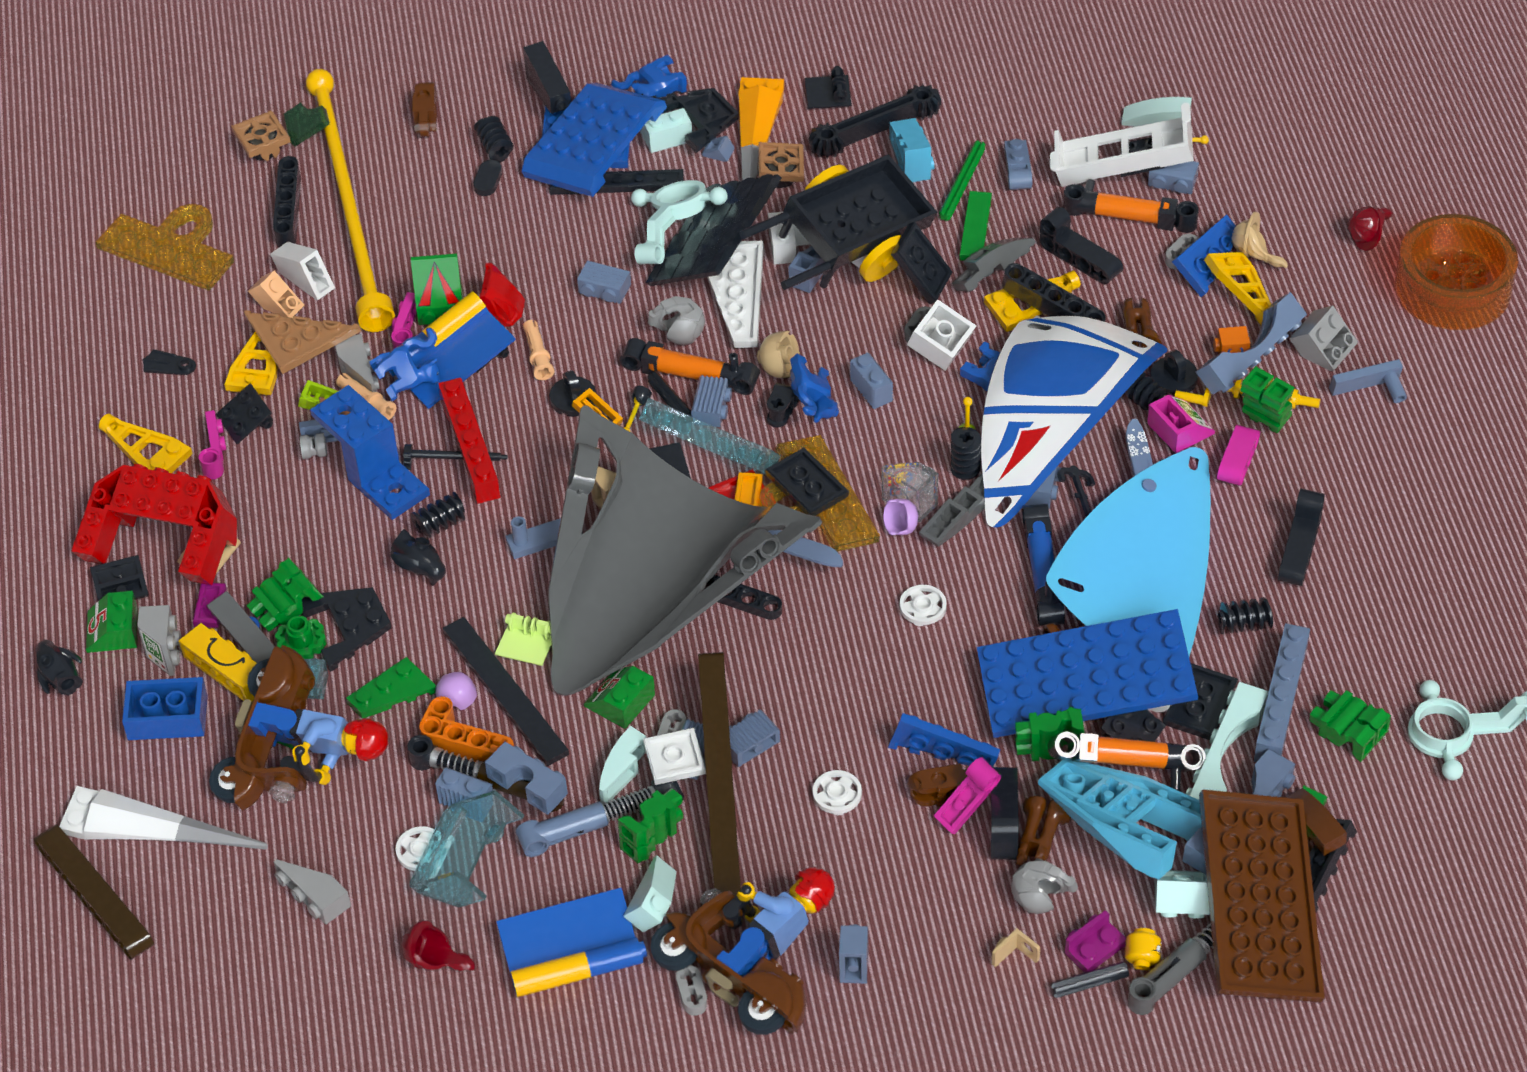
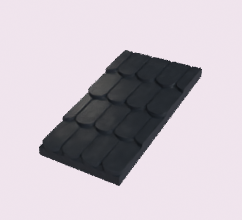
[646,174,782,286]

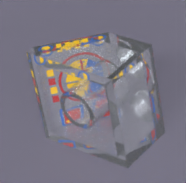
[882,462,938,522]

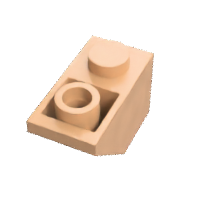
[248,271,304,318]

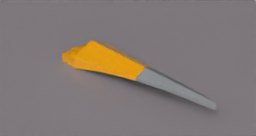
[739,77,785,180]

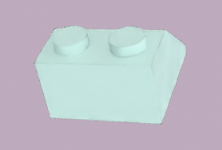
[640,108,692,153]
[1155,870,1210,918]

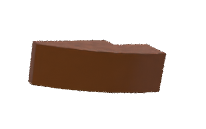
[1285,788,1347,856]

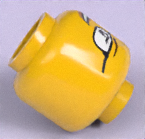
[1125,928,1162,970]

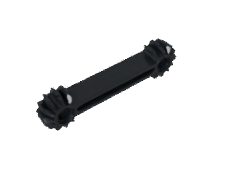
[808,83,941,159]

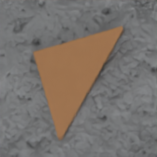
[244,310,361,374]

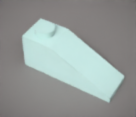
[623,856,677,932]

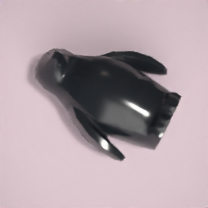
[390,529,446,586]
[35,639,83,696]

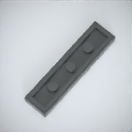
[207,591,275,663]

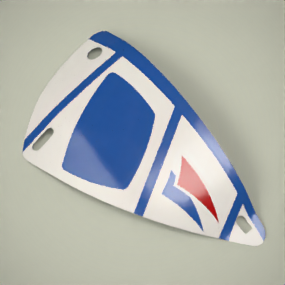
[981,316,1168,527]

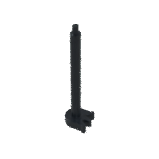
[403,444,508,470]

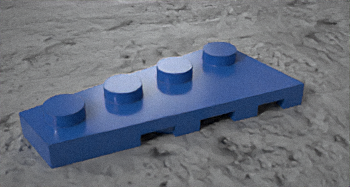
[1172,214,1236,297]
[888,713,1000,767]

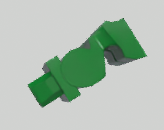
[1240,366,1295,433]
[246,558,324,632]
[1309,690,1391,762]
[1015,707,1084,761]
[618,788,683,864]

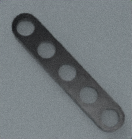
[705,575,782,620]

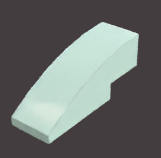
[1122,97,1192,127]
[599,726,646,805]

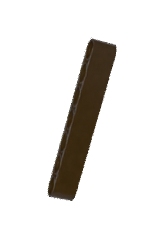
[34,824,154,960]

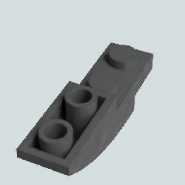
[952,237,1036,292]

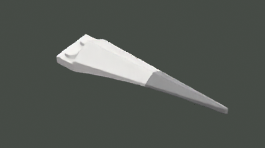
[59,786,268,850]

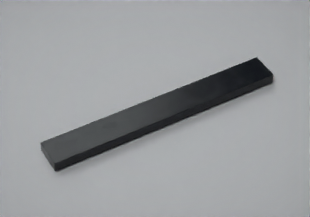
[443,617,569,767]

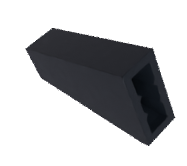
[523,41,571,114]

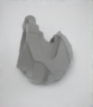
[648,296,705,345]
[1011,858,1078,914]

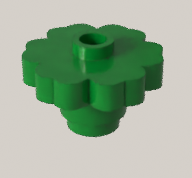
[275,616,327,661]

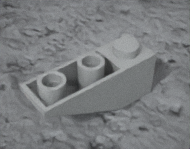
[335,334,380,392]
[274,860,351,925]

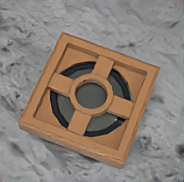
[232,111,290,161]
[757,142,804,188]

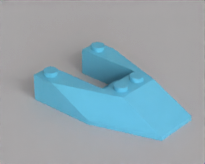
[1038,758,1202,880]

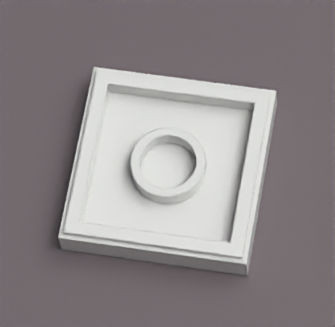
[643,728,706,785]

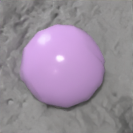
[883,498,919,535]
[435,672,477,710]

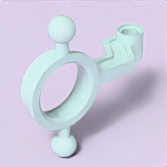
[631,180,727,264]
[1408,680,1527,780]

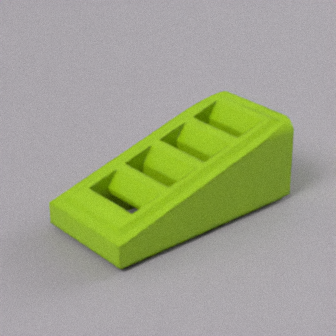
[298,380,338,410]

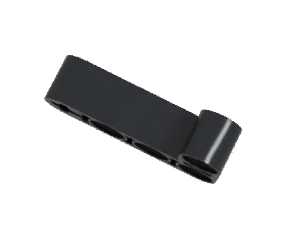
[1039,206,1124,284]
[1278,488,1325,586]
[991,767,1018,860]

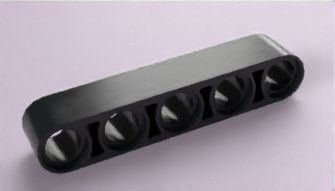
[273,156,301,247]
[1002,263,1106,322]

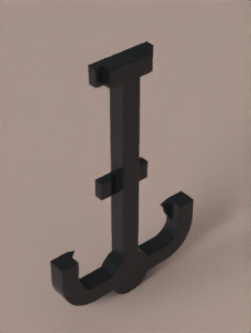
[1057,465,1095,520]

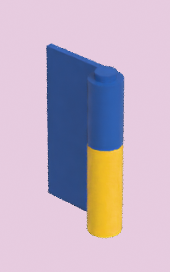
[388,291,516,409]
[496,888,647,997]

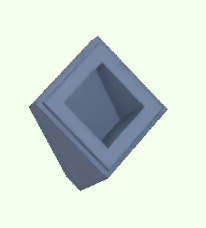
[702,136,735,162]

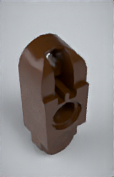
[412,82,437,137]
[907,763,967,807]

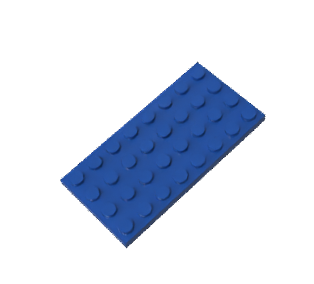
[977,609,1198,738]

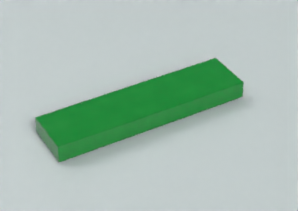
[960,191,992,261]

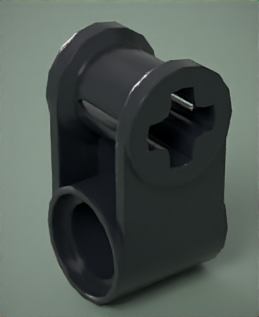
[767,383,799,428]

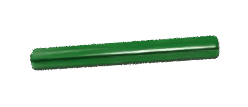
[939,140,985,221]

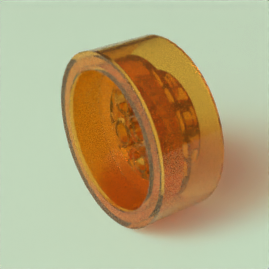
[1394,214,1518,330]

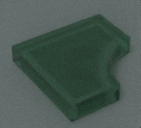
[284,102,330,147]

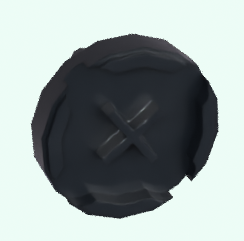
[1151,349,1198,396]
[549,370,597,417]

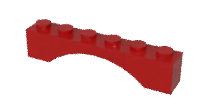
[438,377,500,504]

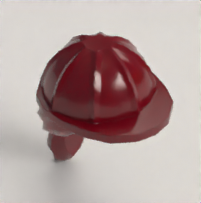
[1347,206,1393,251]
[401,920,475,971]

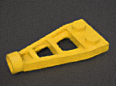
[1204,252,1271,326]
[984,271,1081,332]
[224,332,277,395]
[99,413,193,473]

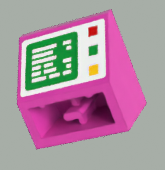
[1147,395,1215,454]

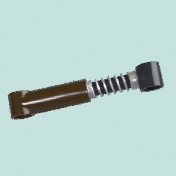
[407,735,565,812]

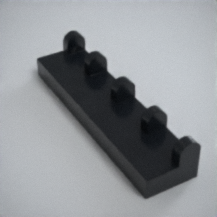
[1309,819,1357,913]

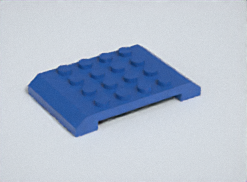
[522,83,667,197]

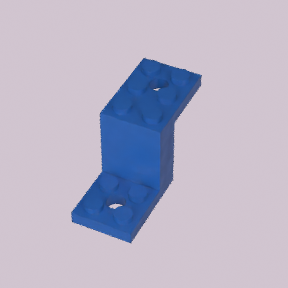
[310,385,430,520]

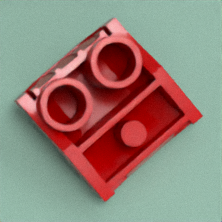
[479,263,525,327]

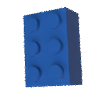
[122,677,208,740]

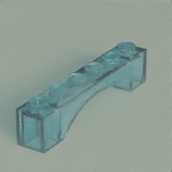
[639,398,781,475]

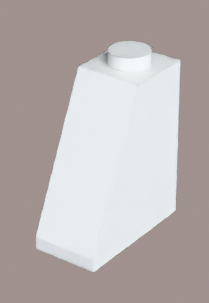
[270,242,335,300]

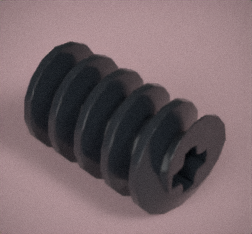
[474,116,514,163]
[1124,372,1166,411]
[951,427,981,480]
[411,492,465,538]
[1218,597,1273,634]

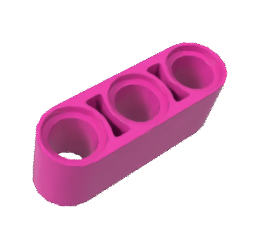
[1217,425,1260,486]

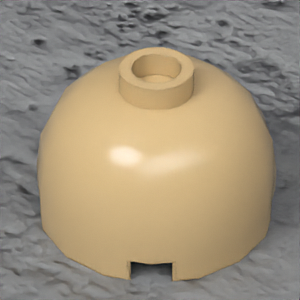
[757,331,800,378]

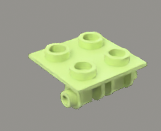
[495,612,552,666]

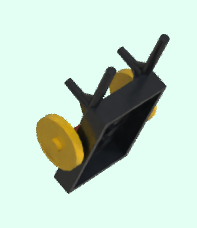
[740,154,937,290]

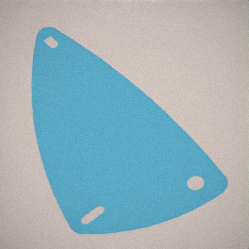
[1046,447,1211,656]

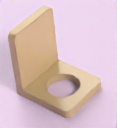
[992,929,1040,967]

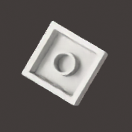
[907,300,976,371]

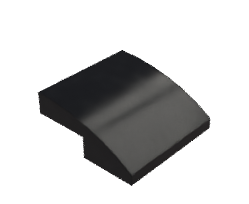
[90,555,149,601]

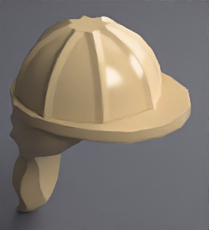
[1232,212,1288,268]

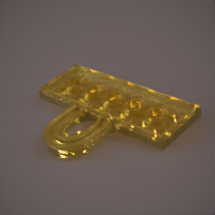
[96,204,234,291]
[759,435,880,552]

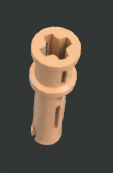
[523,320,554,380]
[336,373,396,420]

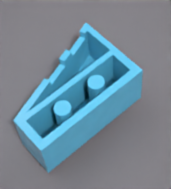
[889,118,934,182]

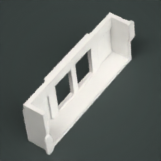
[1050,103,1194,187]

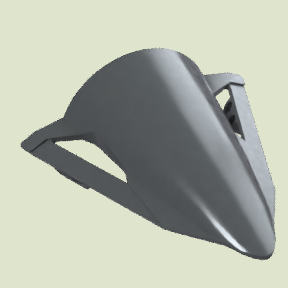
[548,405,822,696]

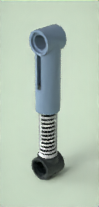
[516,780,684,857]

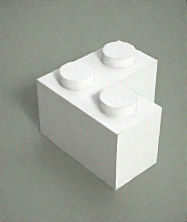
[768,212,810,265]

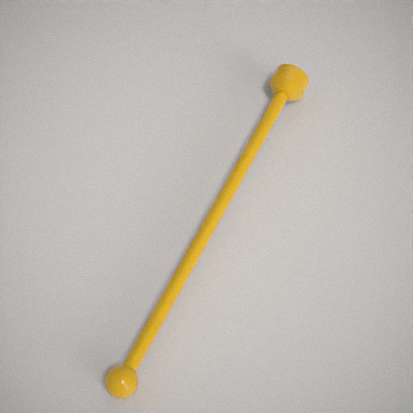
[306,69,395,332]

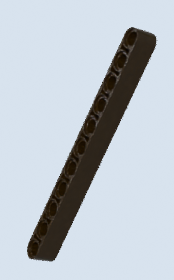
[698,652,741,896]

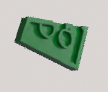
[346,657,436,719]

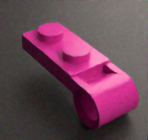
[391,292,417,349]
[199,410,227,480]
[934,757,1001,834]

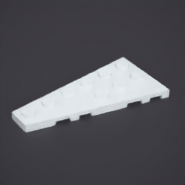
[707,241,764,348]

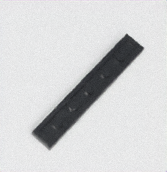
[550,169,684,195]

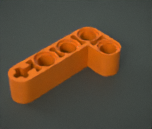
[419,696,514,762]

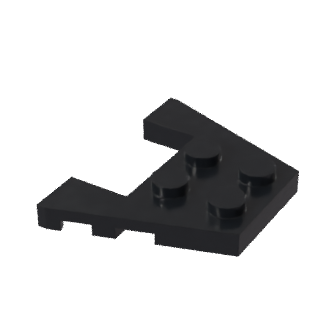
[650,88,739,153]
[302,587,392,672]

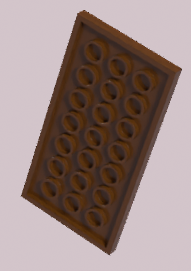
[1199,789,1325,1003]

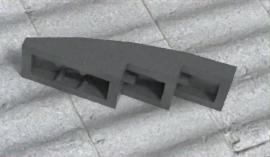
[919,474,985,547]

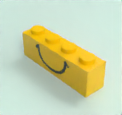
[178,623,257,702]

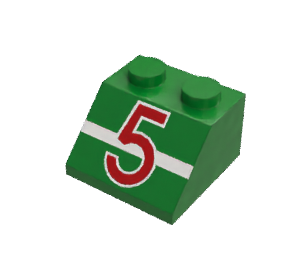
[86,591,138,653]
[584,666,655,729]

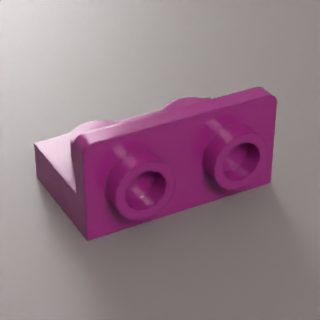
[1065,910,1126,973]

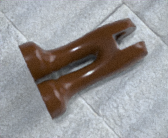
[1122,298,1162,348]
[1016,796,1071,866]

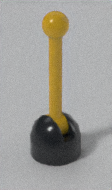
[624,385,652,432]

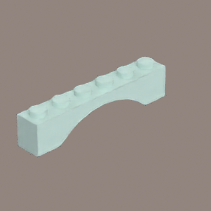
[1186,682,1269,800]

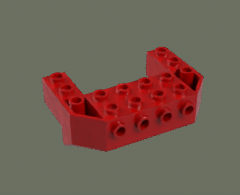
[71,463,237,586]

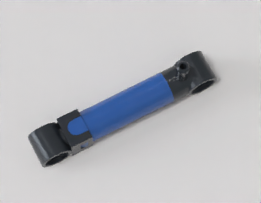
[1022,504,1065,626]

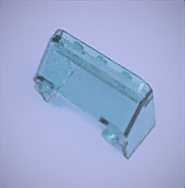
[409,790,524,907]

